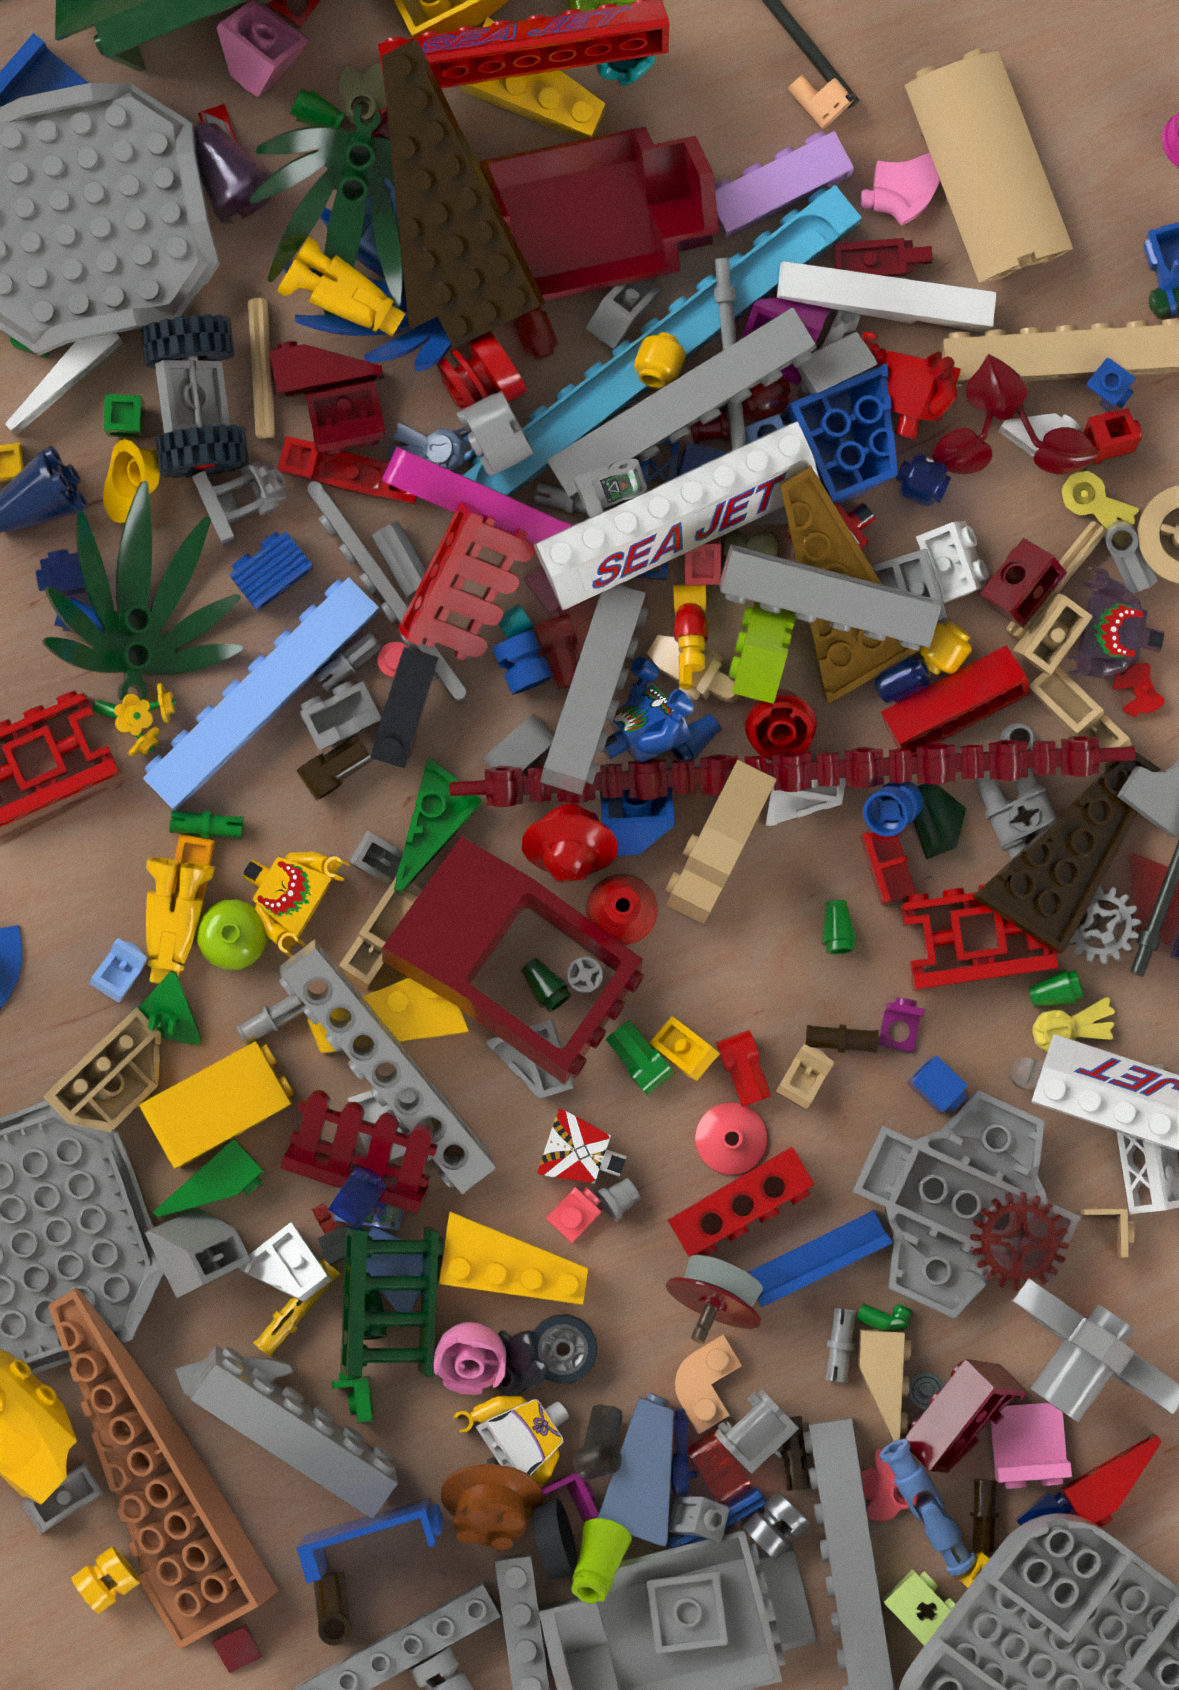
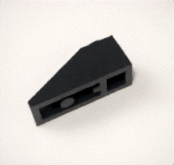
[370,647,439,768]

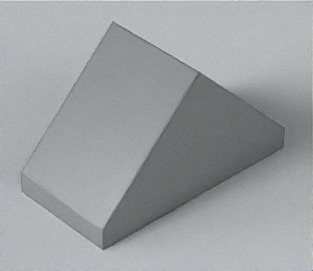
[350,831,403,886]

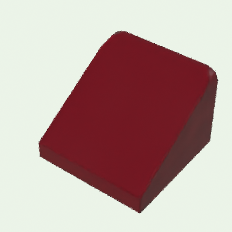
[212,1624,262,1673]

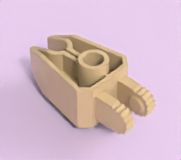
[647,635,741,704]

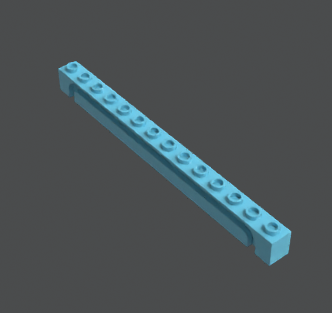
[456,185,862,497]

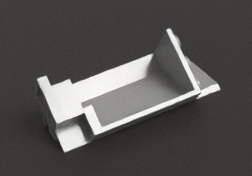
[539,1530,817,1690]

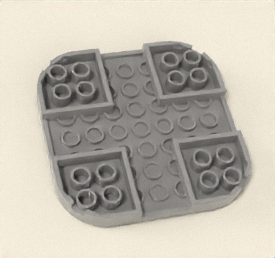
[899,1513,1179,1690]

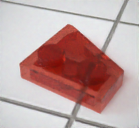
[1130,853,1179,946]

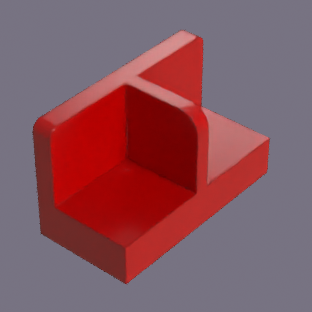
[860,832,916,905]

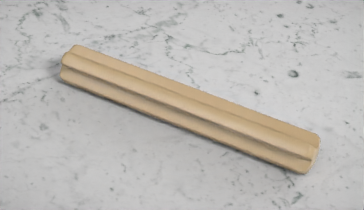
[248,298,275,439]
[1006,521,1106,640]

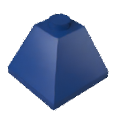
[600,787,675,856]

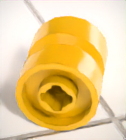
[71,1545,140,1614]

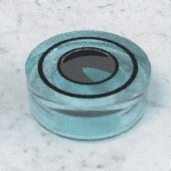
[909,1372,944,1409]

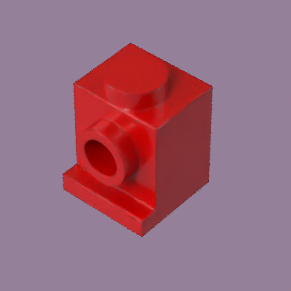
[1083,408,1142,465]

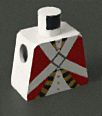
[537,1108,627,1184]

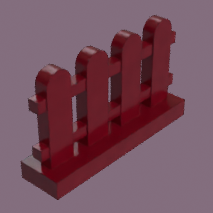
[280,1090,438,1214]

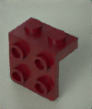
[305,377,387,455]

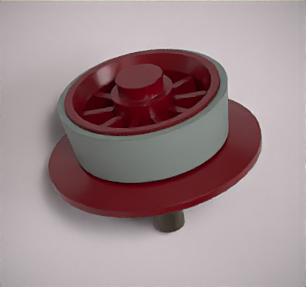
[666,1255,763,1344]

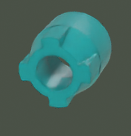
[498,603,534,639]

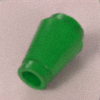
[289,88,345,127]
[822,900,858,954]
[1028,969,1084,1008]

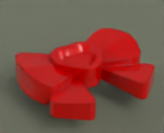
[1113,663,1165,717]

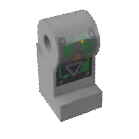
[573,458,647,518]

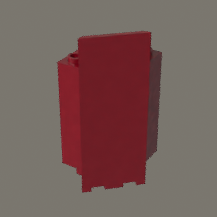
[479,126,719,301]

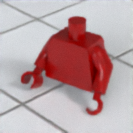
[861,331,961,439]

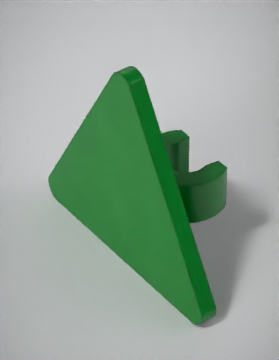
[138,971,202,1045]

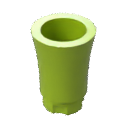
[571,1518,632,1604]

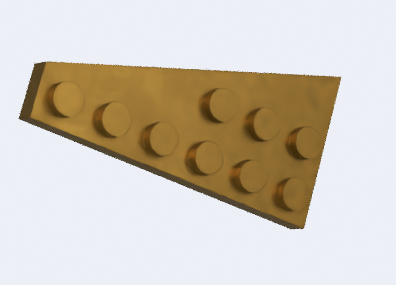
[779,465,921,704]

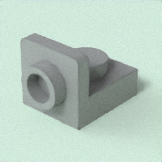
[668,1496,729,1542]

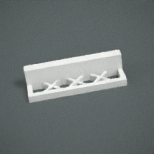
[1117,1064,1179,1214]

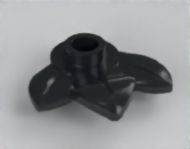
[498,1330,549,1396]

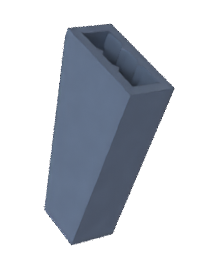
[597,1393,674,1547]

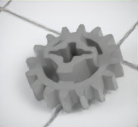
[1068,886,1142,965]

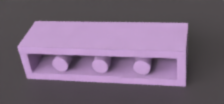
[715,131,854,239]

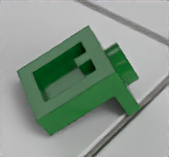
[331,1372,374,1423]

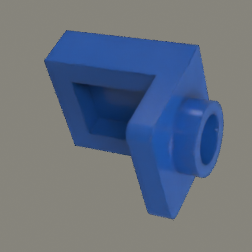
[1087,358,1136,412]

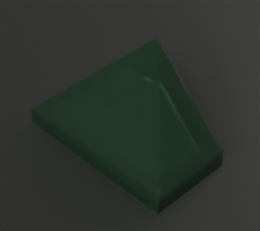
[913,783,966,859]

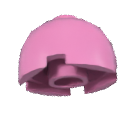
[433,1322,506,1395]

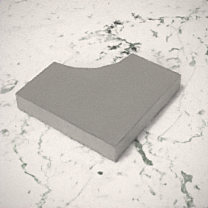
[1117,759,1179,837]

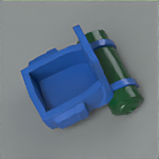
[1144,222,1179,319]

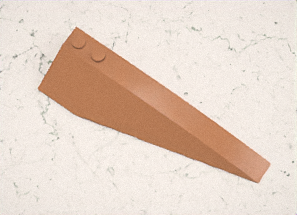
[48,1287,279,1649]

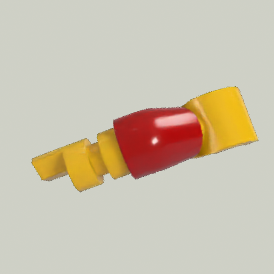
[673,585,709,690]

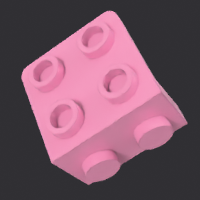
[990,1402,1072,1488]

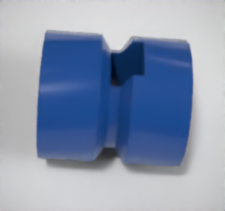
[492,630,554,695]
[863,781,923,837]

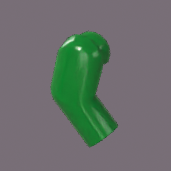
[857,1303,912,1331]

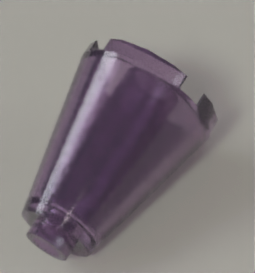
[194,122,273,224]

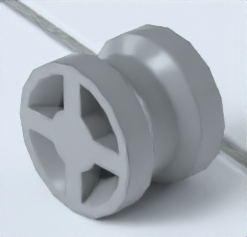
[567,957,603,994]

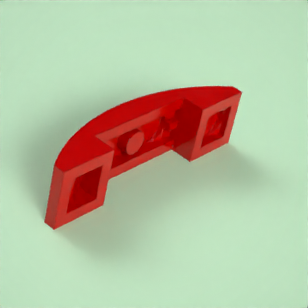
[277,436,417,504]

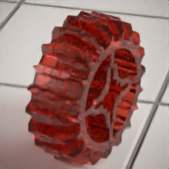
[969,1192,1069,1291]

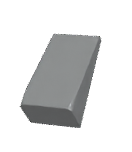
[20,1463,103,1535]

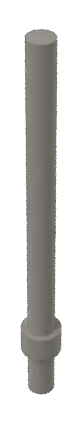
[714,258,746,451]

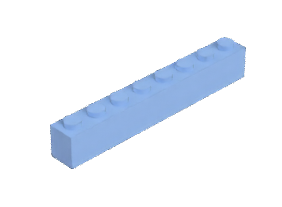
[143,577,380,811]

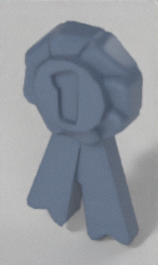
[387,423,466,471]

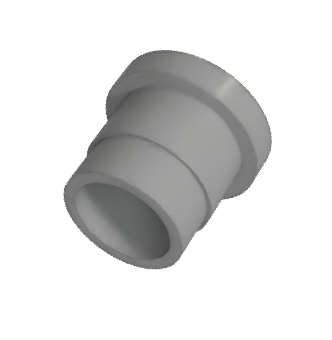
[999,723,1036,750]
[597,1178,641,1222]

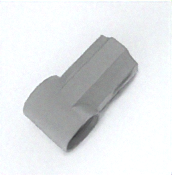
[1105,520,1158,594]

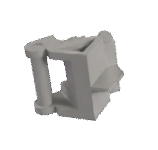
[714,1389,799,1474]

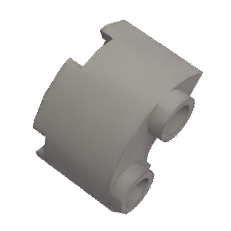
[300,681,382,751]

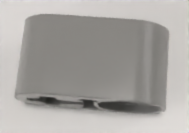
[483,714,554,774]

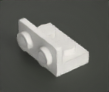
[916,521,989,603]

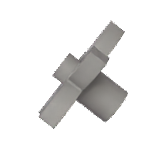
[1013,1278,1179,1423]

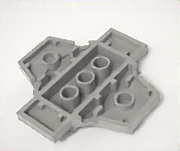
[852,1090,1080,1319]

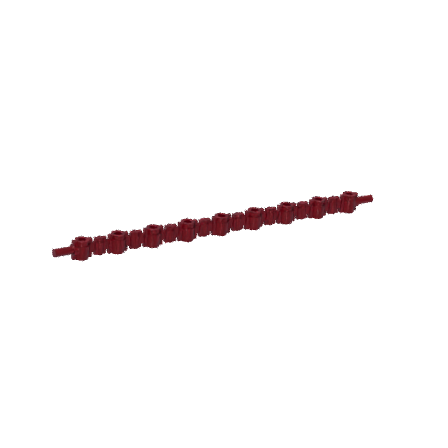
[449,736,1135,807]

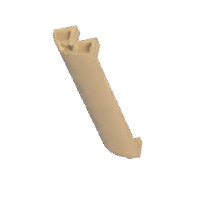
[905,48,1073,283]

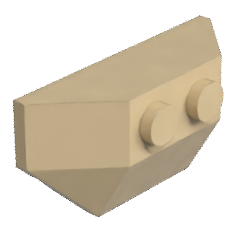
[43,1007,161,1132]

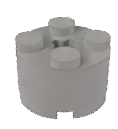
[456,391,534,477]

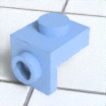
[89,938,147,1003]

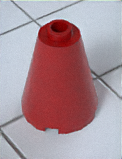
[586,874,658,946]

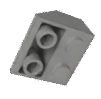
[145,1208,251,1298]

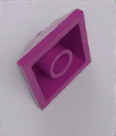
[741,298,830,386]

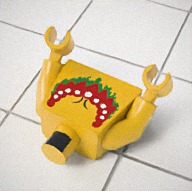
[242,851,350,958]

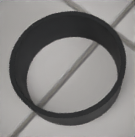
[532,1498,578,1579]

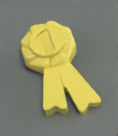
[1061,471,1140,546]
[1032,997,1115,1052]

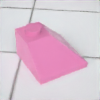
[217,0,309,98]

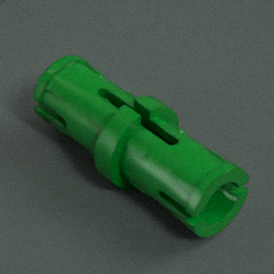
[169,810,244,839]

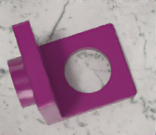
[878,997,925,1052]
[541,1472,599,1521]

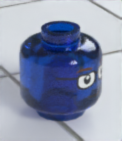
[895,454,951,507]

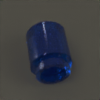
[875,655,931,704]

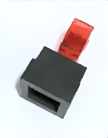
[311,1203,347,1266]

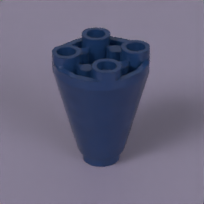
[0,446,88,534]

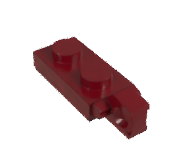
[832,238,933,277]

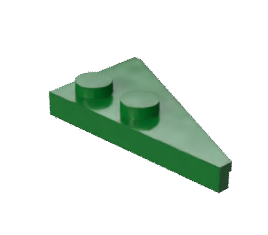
[394,758,483,896]

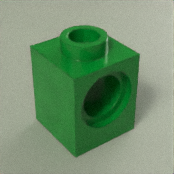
[104,394,145,438]

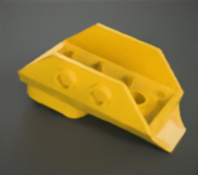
[0,1350,77,1505]

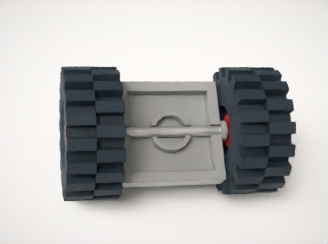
[141,314,249,478]

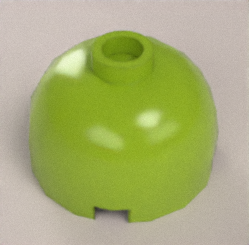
[196,899,268,970]

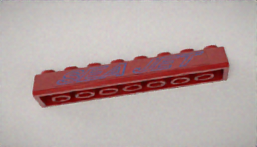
[377,0,670,96]

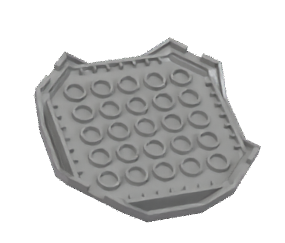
[0,82,220,356]
[0,1100,164,1374]

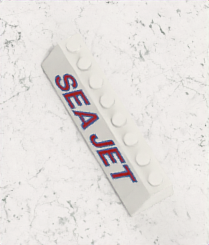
[533,422,820,610]
[1031,1034,1179,1152]

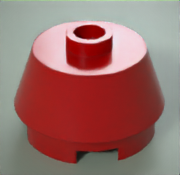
[745,689,817,760]

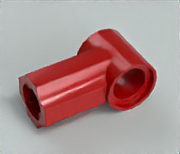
[716,1030,771,1107]

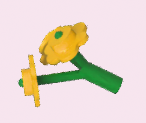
[94,683,176,757]

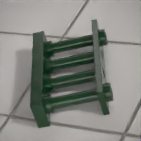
[340,1226,444,1377]

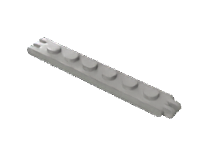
[307,481,467,703]

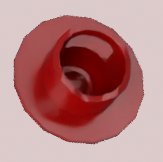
[522,804,618,882]

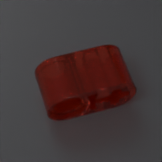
[686,1430,753,1505]

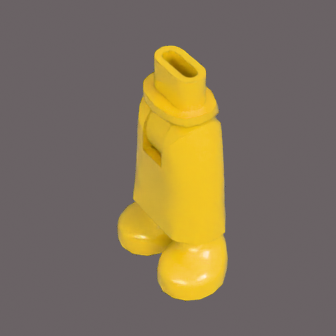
[276,236,406,337]
[146,857,214,984]

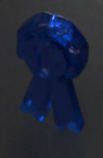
[671,1409,697,1497]

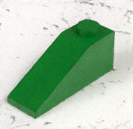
[153,1139,265,1218]

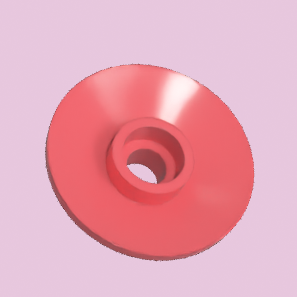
[695,1103,767,1175]

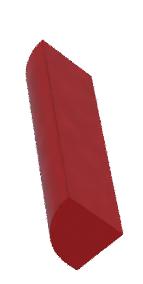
[880,645,1031,756]

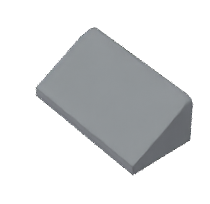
[797,332,877,394]

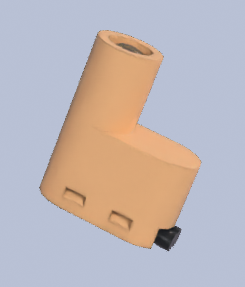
[788,75,856,129]

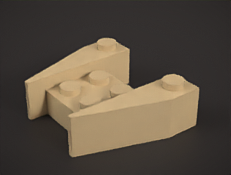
[665,760,777,924]

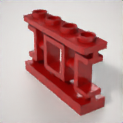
[0,690,121,828]
[900,884,1058,990]

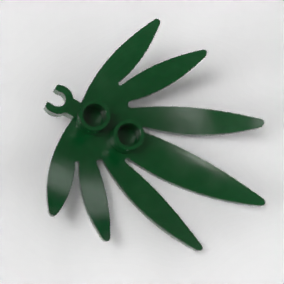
[250,104,402,315]
[42,481,243,700]

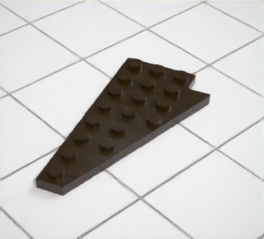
[382,39,546,348]

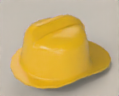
[103,439,160,524]

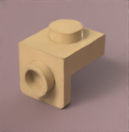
[776,1044,834,1109]

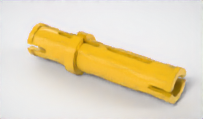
[253,1259,340,1357]

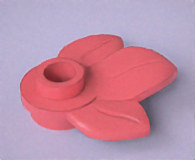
[861,1449,923,1522]

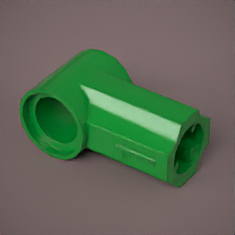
[605,1020,675,1096]

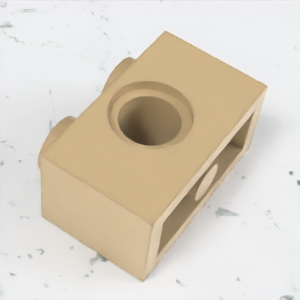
[1013,592,1093,675]

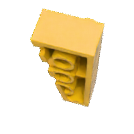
[460,16,605,140]
[307,978,469,1054]
[439,1211,588,1305]

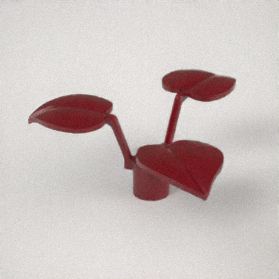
[931,354,1099,474]

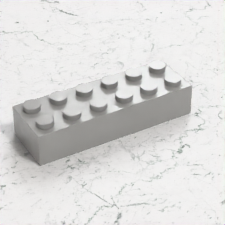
[190,1345,398,1519]

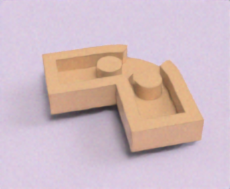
[675,1334,742,1434]

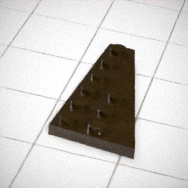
[973,751,1161,953]

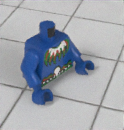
[604,656,694,762]

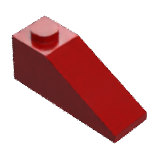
[1061,1433,1162,1528]

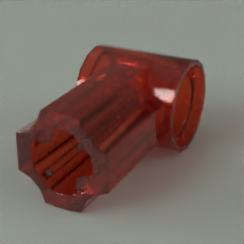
[534,613,580,690]

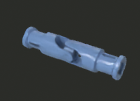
[879,1439,977,1576]

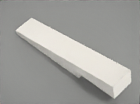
[777,261,996,333]
[5,333,123,436]

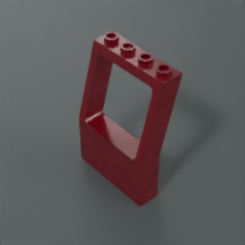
[382,836,644,1085]

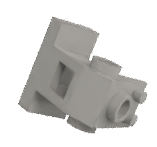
[192,461,287,546]

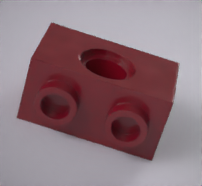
[979,537,1067,628]

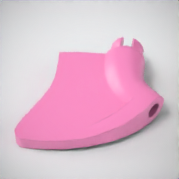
[860,152,940,226]

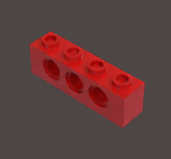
[667,1147,815,1258]

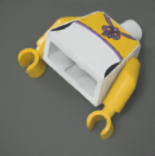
[453,1396,569,1486]

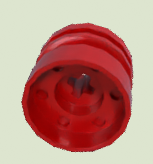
[436,331,527,411]

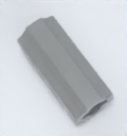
[372,521,426,599]

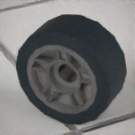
[533,1314,597,1384]

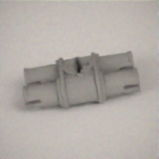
[974,768,1057,860]

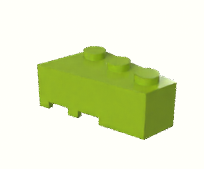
[728,601,796,704]

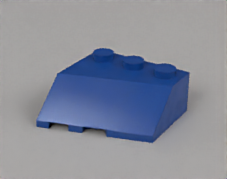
[783,364,898,504]

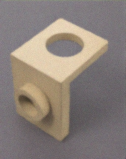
[1080,1208,1134,1258]

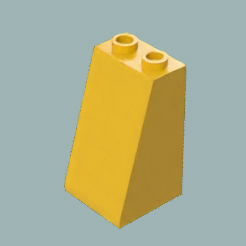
[139,1041,295,1169]

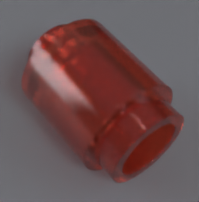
[514,306,559,360]

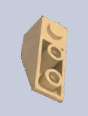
[857,1329,911,1441]

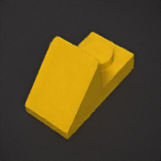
[649,1016,720,1081]

